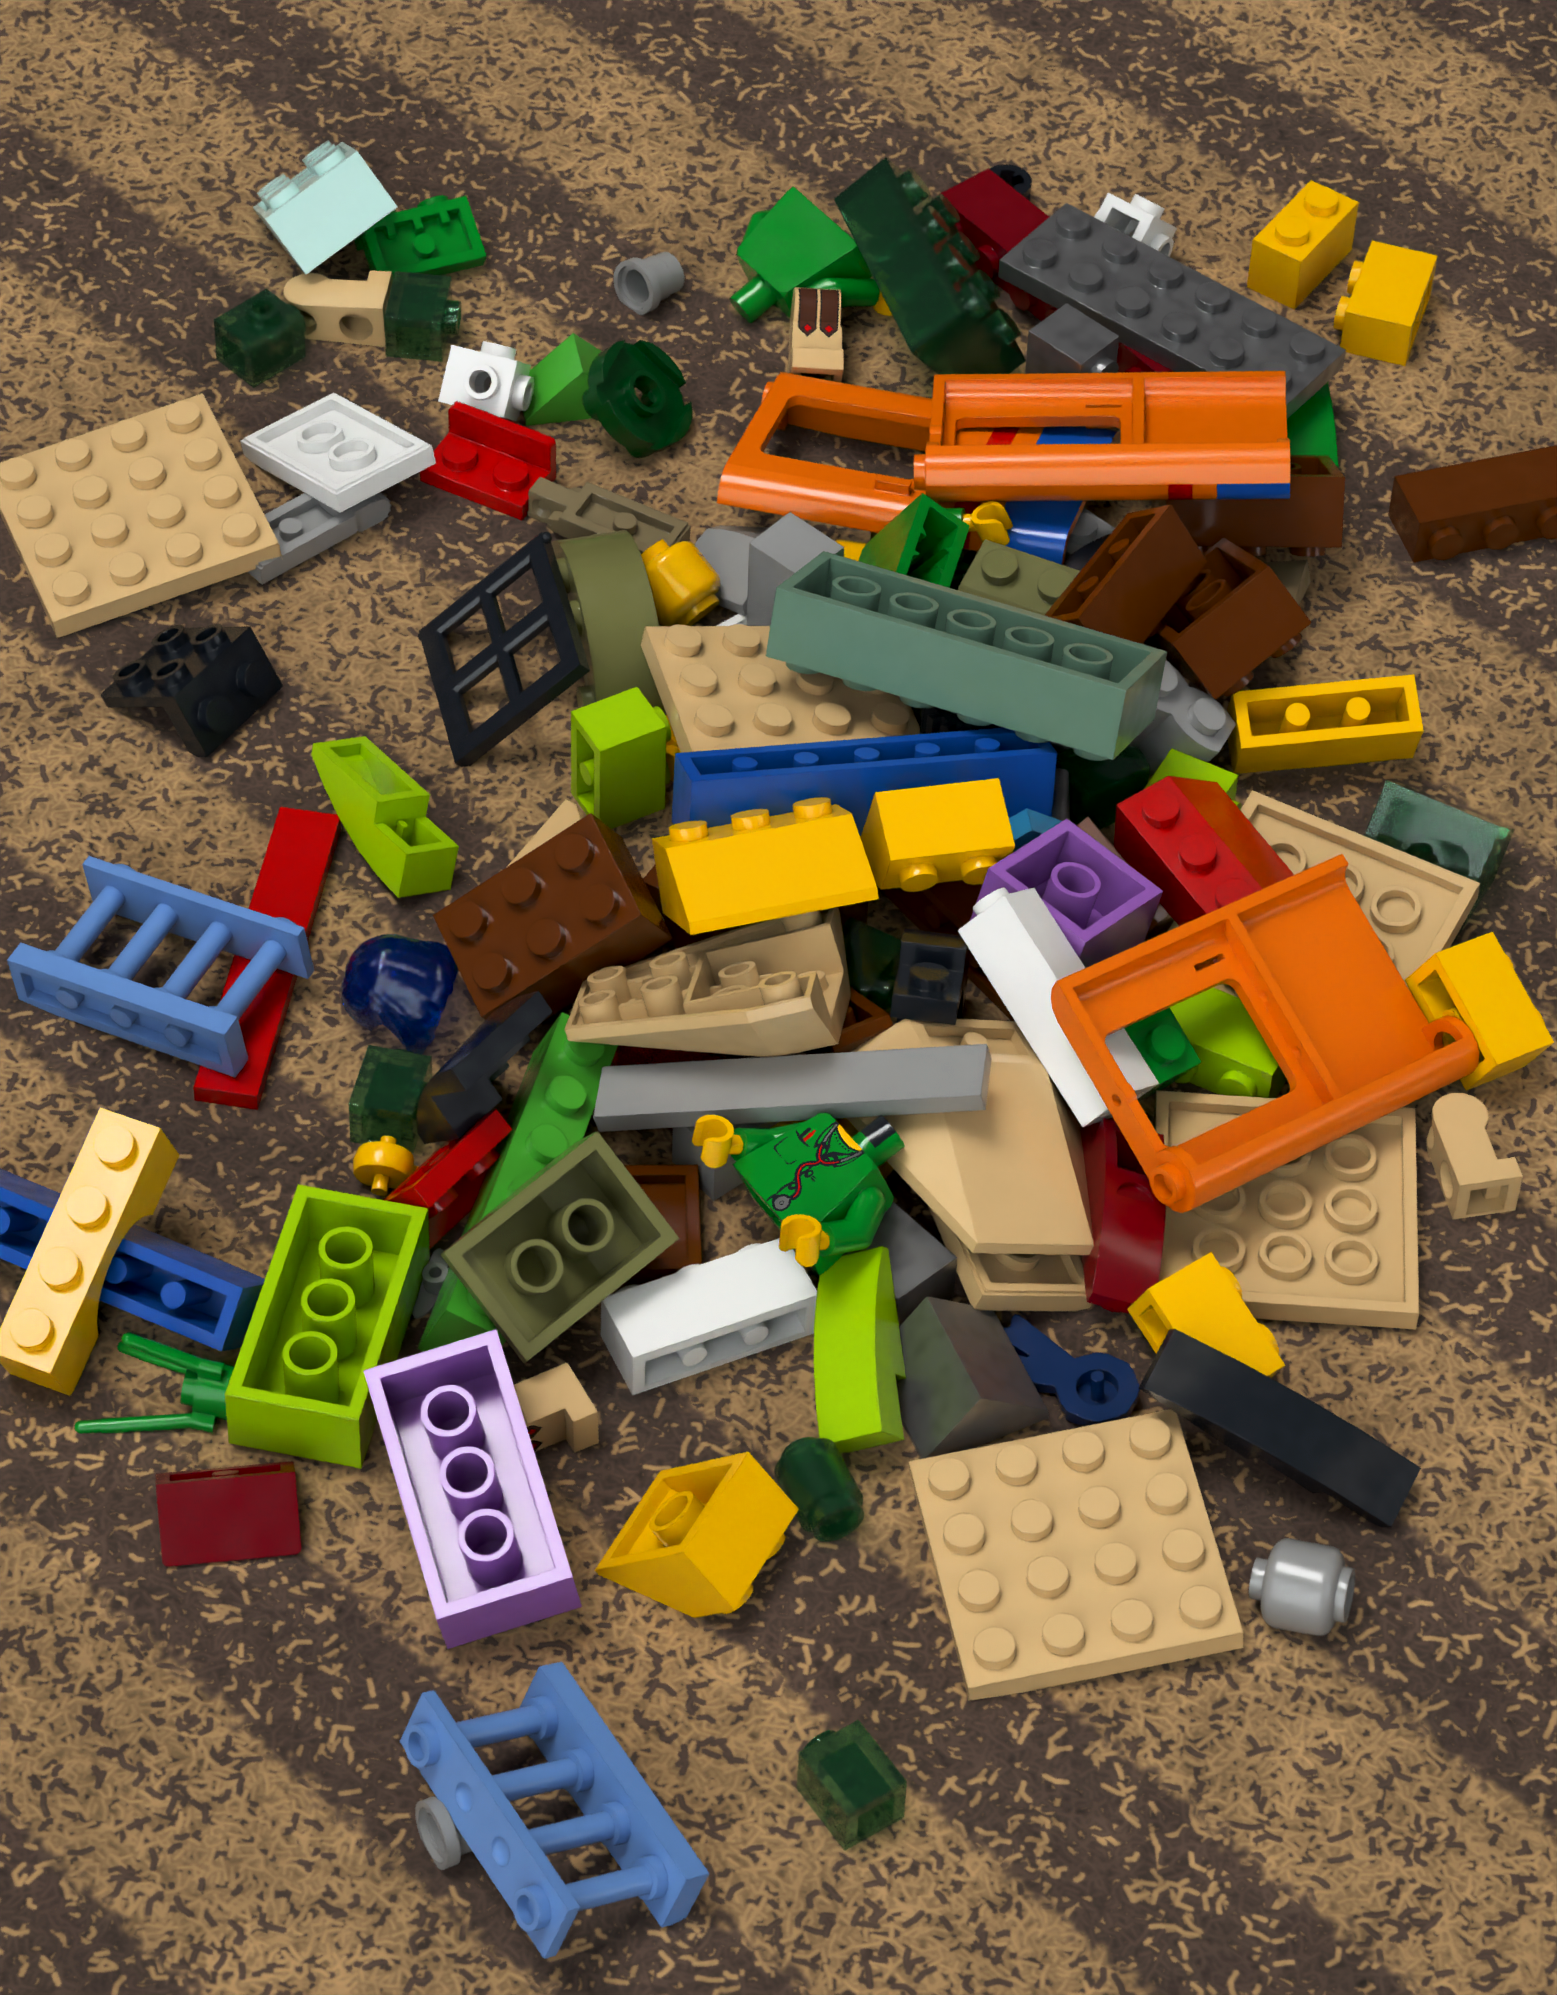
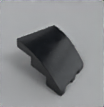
[417,991,553,1144]

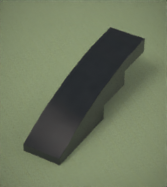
[1139,1329,1421,1528]

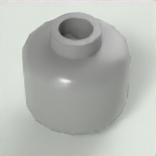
[1249,1538,1355,1636]

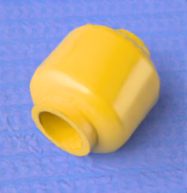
[641,539,720,626]

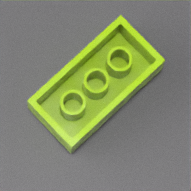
[225,1184,430,1469]

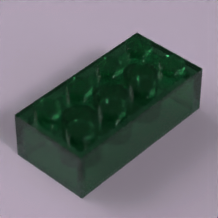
[834,157,1026,375]

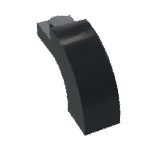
[890,928,970,1025]

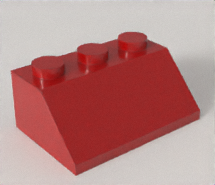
[1114,776,1294,963]

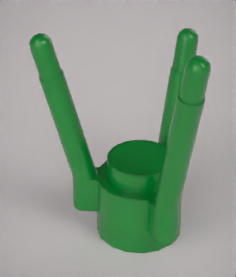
[74,1332,234,1433]

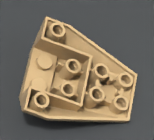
[564,907,851,1057]
[846,1019,1094,1255]

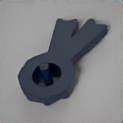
[1004,1314,1140,1426]

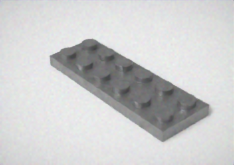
[998,203,1346,419]

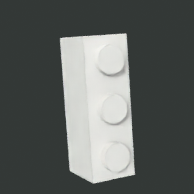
[601,1238,817,1395]

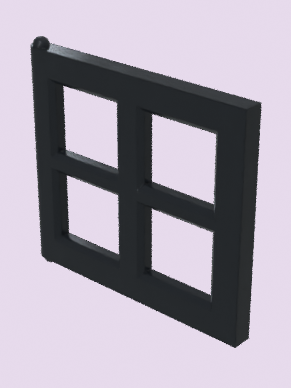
[418,532,590,767]

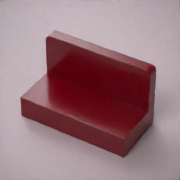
[156,1461,301,1567]

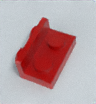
[420,401,556,520]
[384,1110,513,1250]

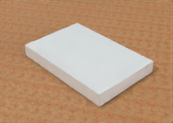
[240,393,436,513]

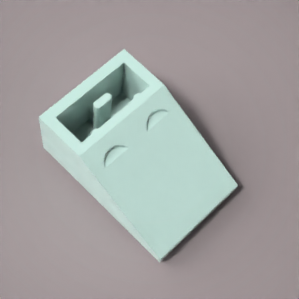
[253,141,398,274]

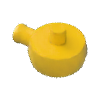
[353,1136,419,1196]

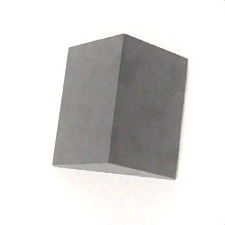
[896,1296,1049,1459]

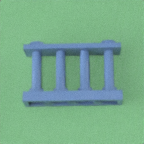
[7,856,314,1077]
[399,1662,709,1959]

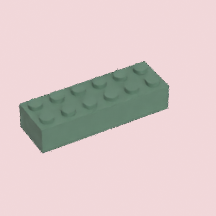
[766,551,1167,761]

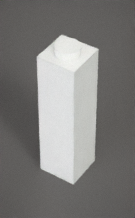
[957,887,1159,1128]

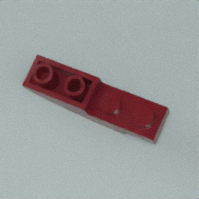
[1080,1113,1166,1314]

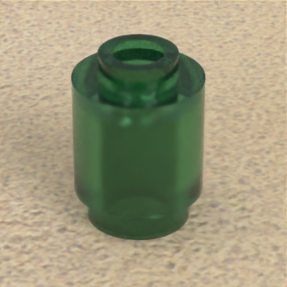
[774,1437,864,1542]

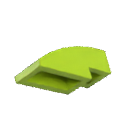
[311,736,459,898]
[814,1246,906,1453]

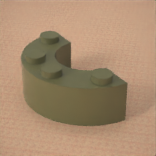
[552,530,667,715]

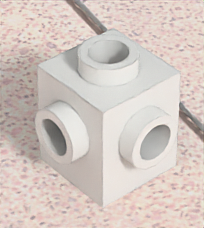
[1094,193,1177,257]
[438,341,534,421]

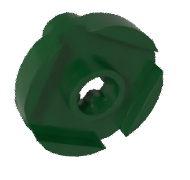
[582,340,693,458]

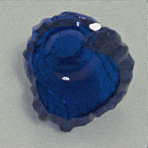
[339,934,459,1056]

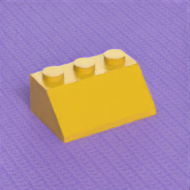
[652,797,879,935]

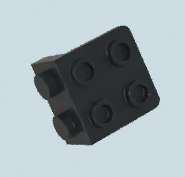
[101,624,283,757]

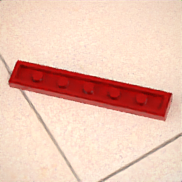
[193,806,341,1110]

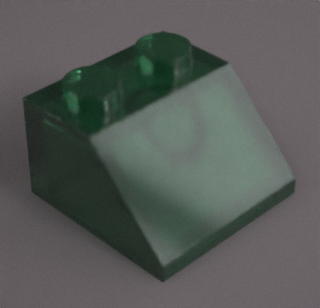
[1364,780,1515,943]

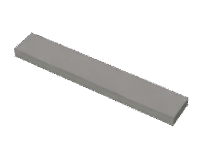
[593,1044,992,1132]

